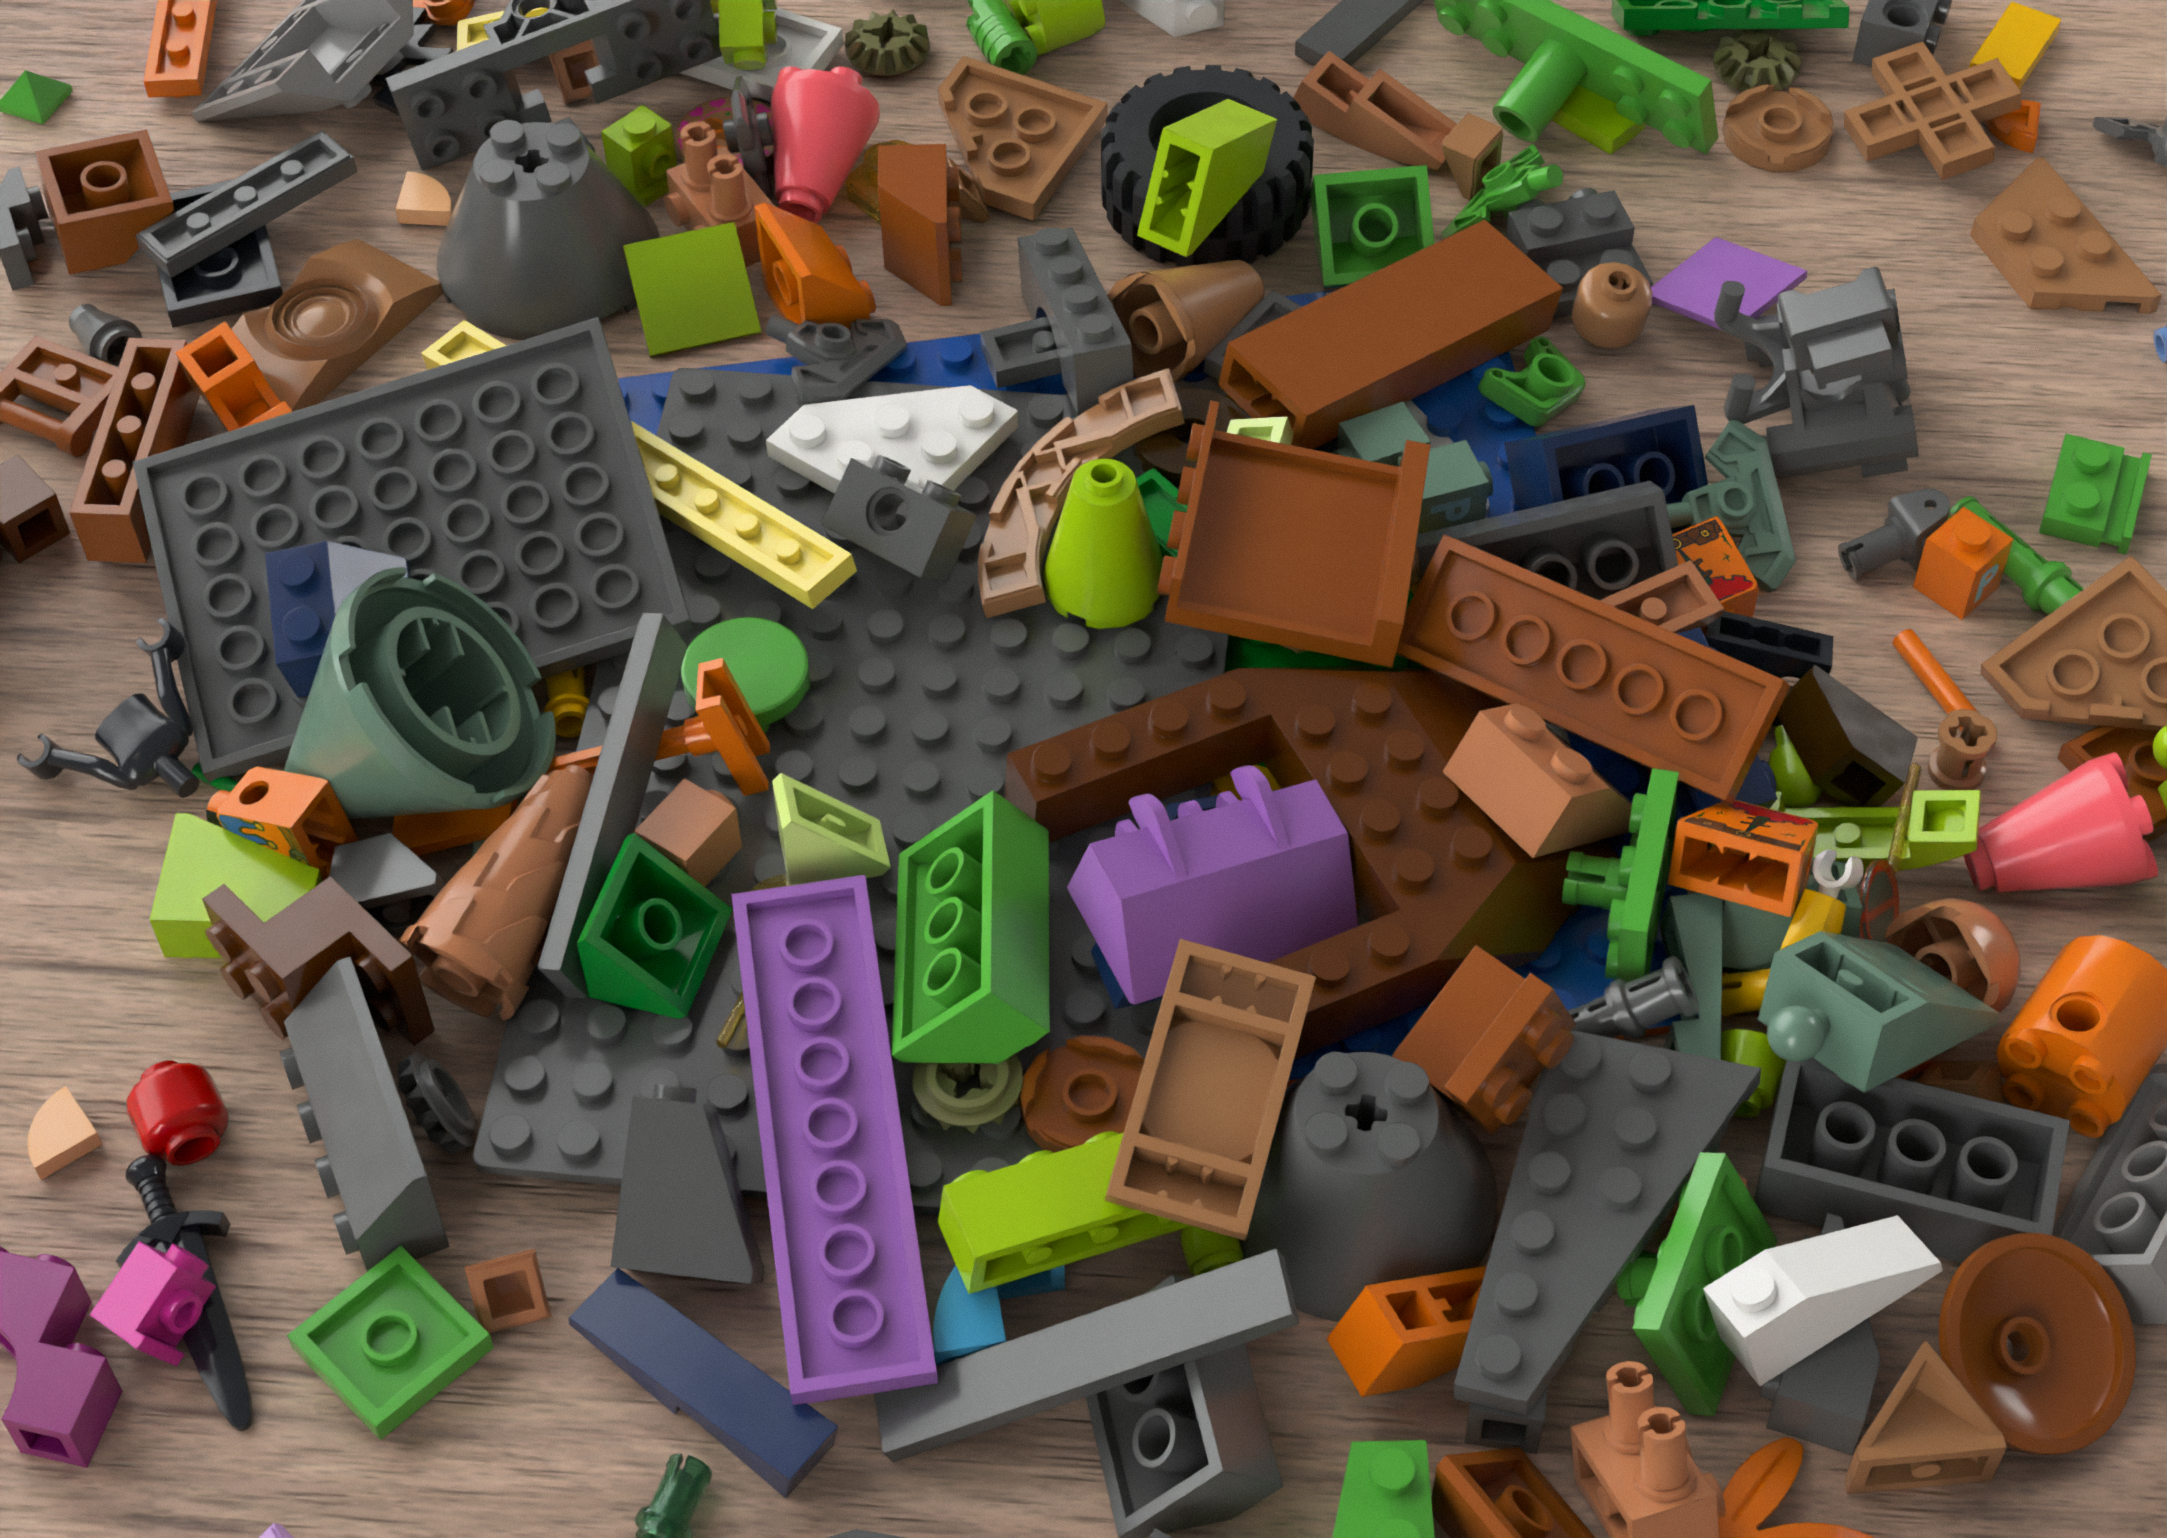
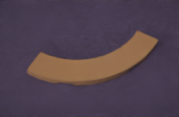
[978,368,1185,618]

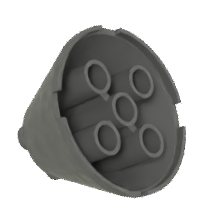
[437,120,660,340]
[1239,1052,1498,1322]

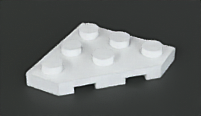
[766,385,1019,528]

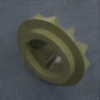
[845,9,930,75]
[1713,29,1801,91]
[913,1054,1023,1135]

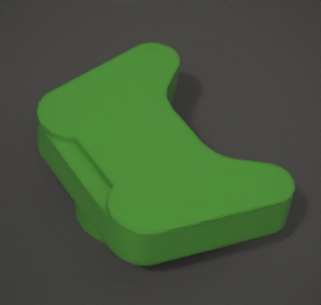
[1478,336,1585,427]

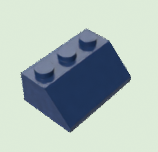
[1504,405,1708,533]

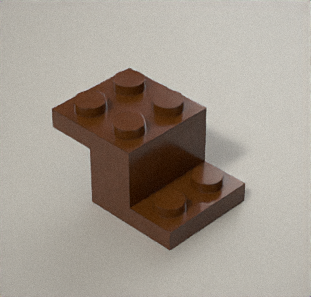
[202,876,435,1046]

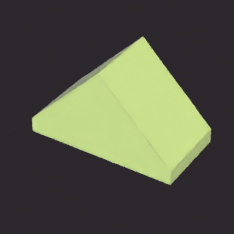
[772,773,891,886]

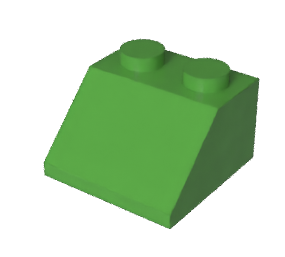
[1310,165,1435,289]

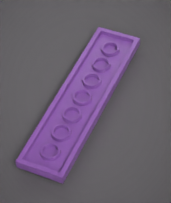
[731,875,938,1405]

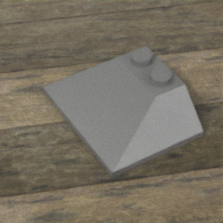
[191,0,414,122]

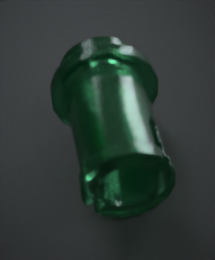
[635,1453,713,1538]

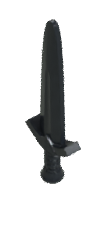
[116,1155,253,1431]

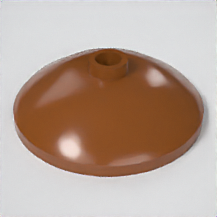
[1939,1233,2136,1455]

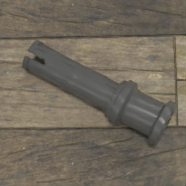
[1567,956,1699,1039]

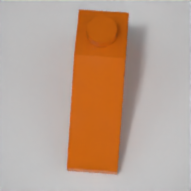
[1326,1266,1487,1397]

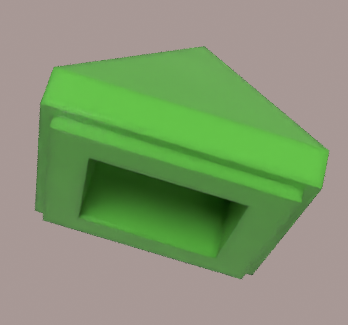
[0,70,73,124]

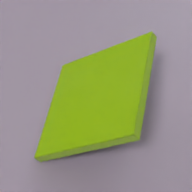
[623,222,762,357]

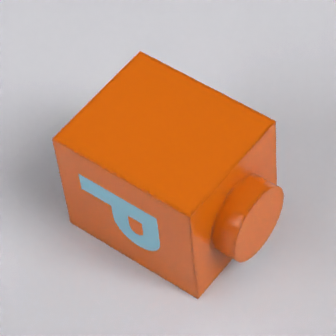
[1913,506,2014,620]

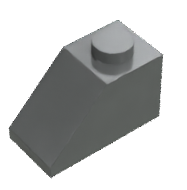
[329,833,447,938]

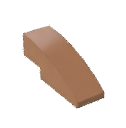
[1293,51,1457,170]

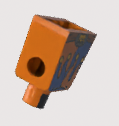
[206,766,359,881]

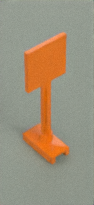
[392,658,770,856]

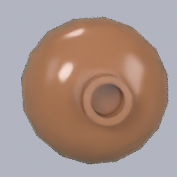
[1884,898,2021,1013]

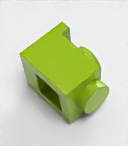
[718,0,777,70]
[601,104,678,207]

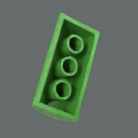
[891,790,1050,1064]

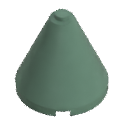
[283,567,556,820]

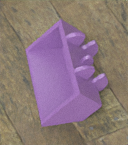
[1067,765,1358,1004]

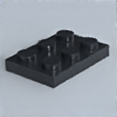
[157,179,283,328]

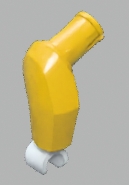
[1721,850,1864,1017]

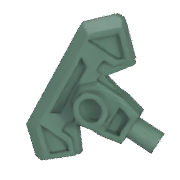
[1666,420,1796,592]

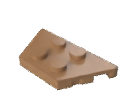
[1970,157,2162,314]

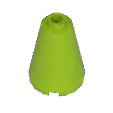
[1043,459,1163,629]

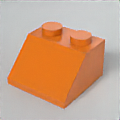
[754,202,876,329]

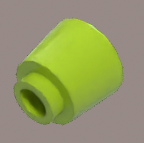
[1721,1029,1786,1118]

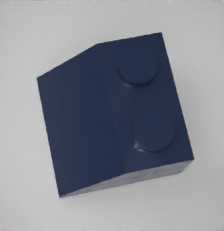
[265,541,410,698]

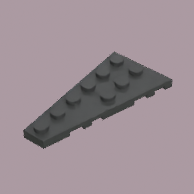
[1454,1030,1761,1416]

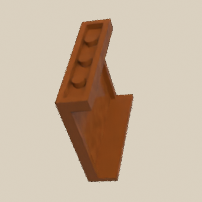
[1157,400,1431,667]

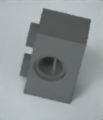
[821,455,977,582]

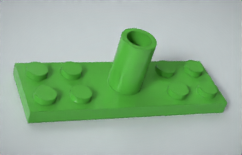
[1434,0,1719,154]

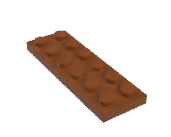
[1396,534,1790,806]

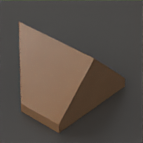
[1844,1339,2007,1494]

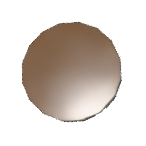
[1722,85,1833,172]

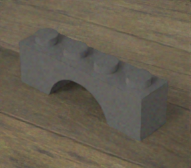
[1017,227,1134,415]

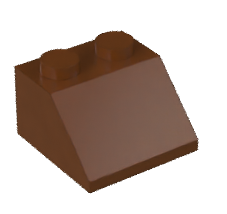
[35,129,174,275]

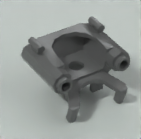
[1714,281,1919,479]

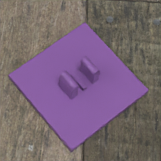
[1651,237,1807,330]

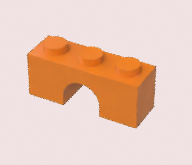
[175,321,293,432]

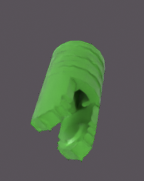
[966,0,1037,75]

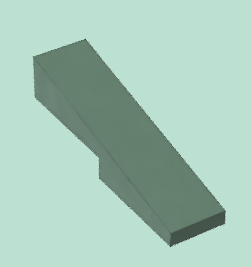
[1659,893,1723,1153]

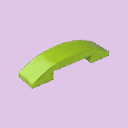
[1710,790,1982,874]

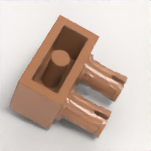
[664,122,775,267]
[1570,1361,1726,1538]

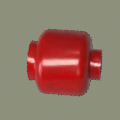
[126,1060,229,1166]

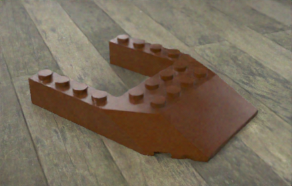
[1005,666,1618,1059]

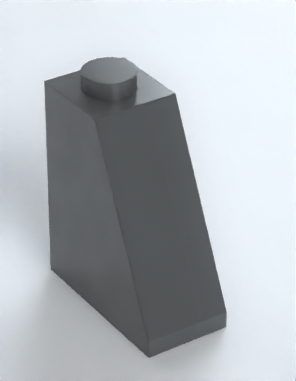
[610,1084,764,1284]

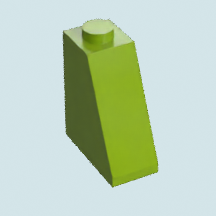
[1137,99,1277,257]
[149,813,323,958]

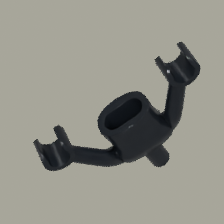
[17,618,200,798]

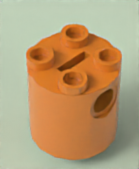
[1996,935,2167,1138]

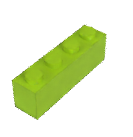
[938,1131,1191,1294]

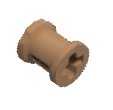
[1928,709,1997,790]

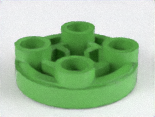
[681,617,811,733]

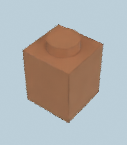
[634,778,742,887]

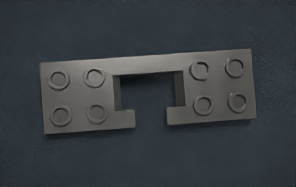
[386,0,722,171]

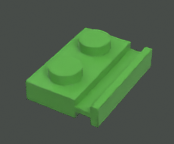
[2039,434,2152,555]

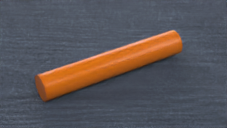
[1892,629,1979,731]

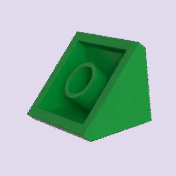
[577,833,733,1019]

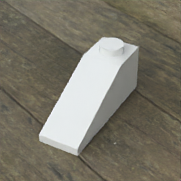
[1703,1215,1943,1386]

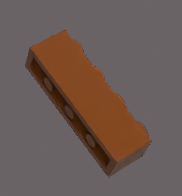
[69,338,200,563]

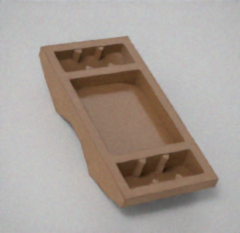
[232,239,443,412]
[1105,939,1316,1241]

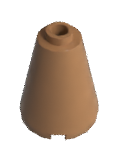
[1107,260,1264,383]

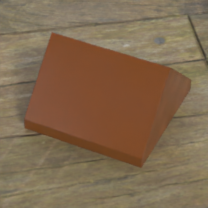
[1431,1447,1595,1538]

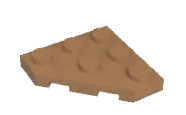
[938,56,1108,221]
[1981,555,2167,731]

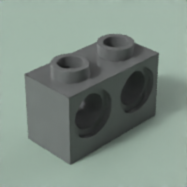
[1852,0,1952,67]

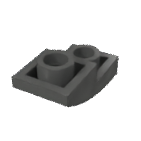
[0,166,49,291]

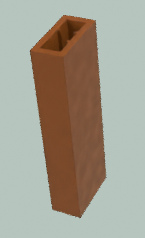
[1218,220,1563,450]

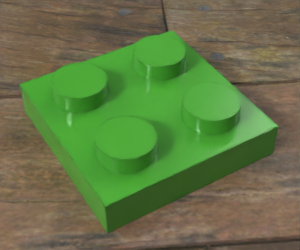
[287,1245,494,1441]

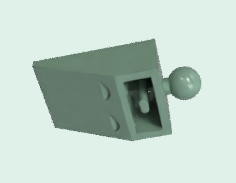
[1758,931,2000,1093]

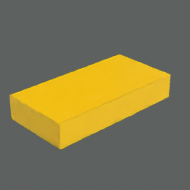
[1969,1,2062,90]

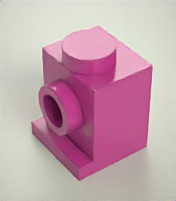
[90,1241,216,1366]

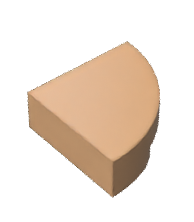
[396,171,453,226]
[28,1086,103,1180]

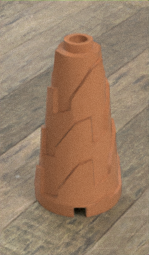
[399,765,593,1020]

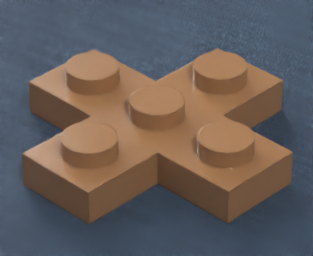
[1844,41,2022,180]

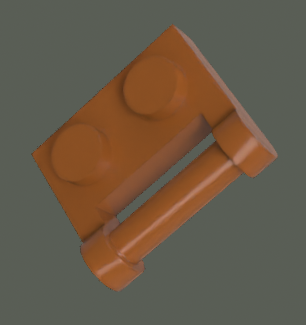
[0,335,118,457]

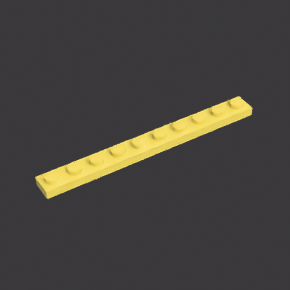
[421,320,857,609]

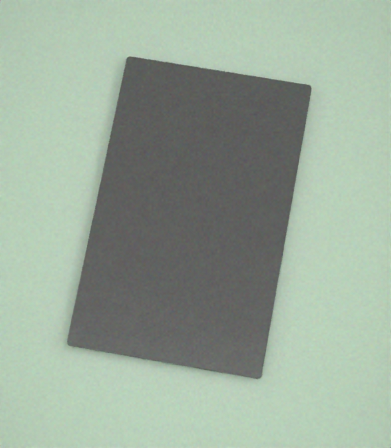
[473,368,1252,1215]

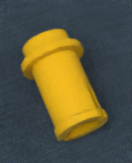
[544,666,589,737]

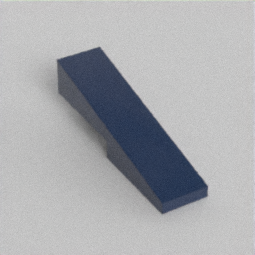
[569,1268,838,1498]

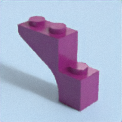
[0,1246,123,1468]

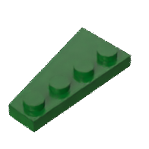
[1612,0,1850,36]

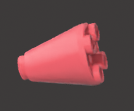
[771,66,880,223]
[1963,752,2158,893]

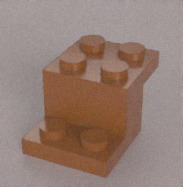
[1392,945,1576,1135]

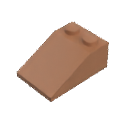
[1443,703,1632,858]

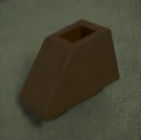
[1777,665,1918,807]

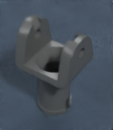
[1838,489,1950,580]

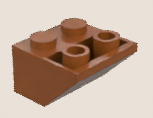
[878,144,962,306]

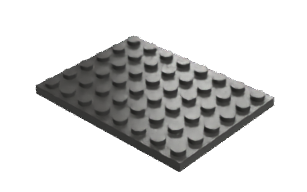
[133,317,694,783]

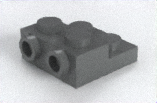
[1506,188,1653,319]

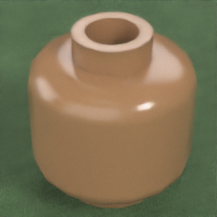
[1572,262,1653,349]

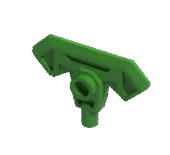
[1441,143,1563,239]

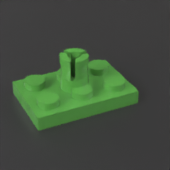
[1562,768,1679,983]
[1616,1152,1778,1416]

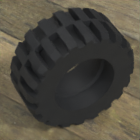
[1101,65,1314,267]

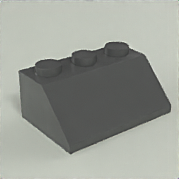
[1086,1274,1283,1538]

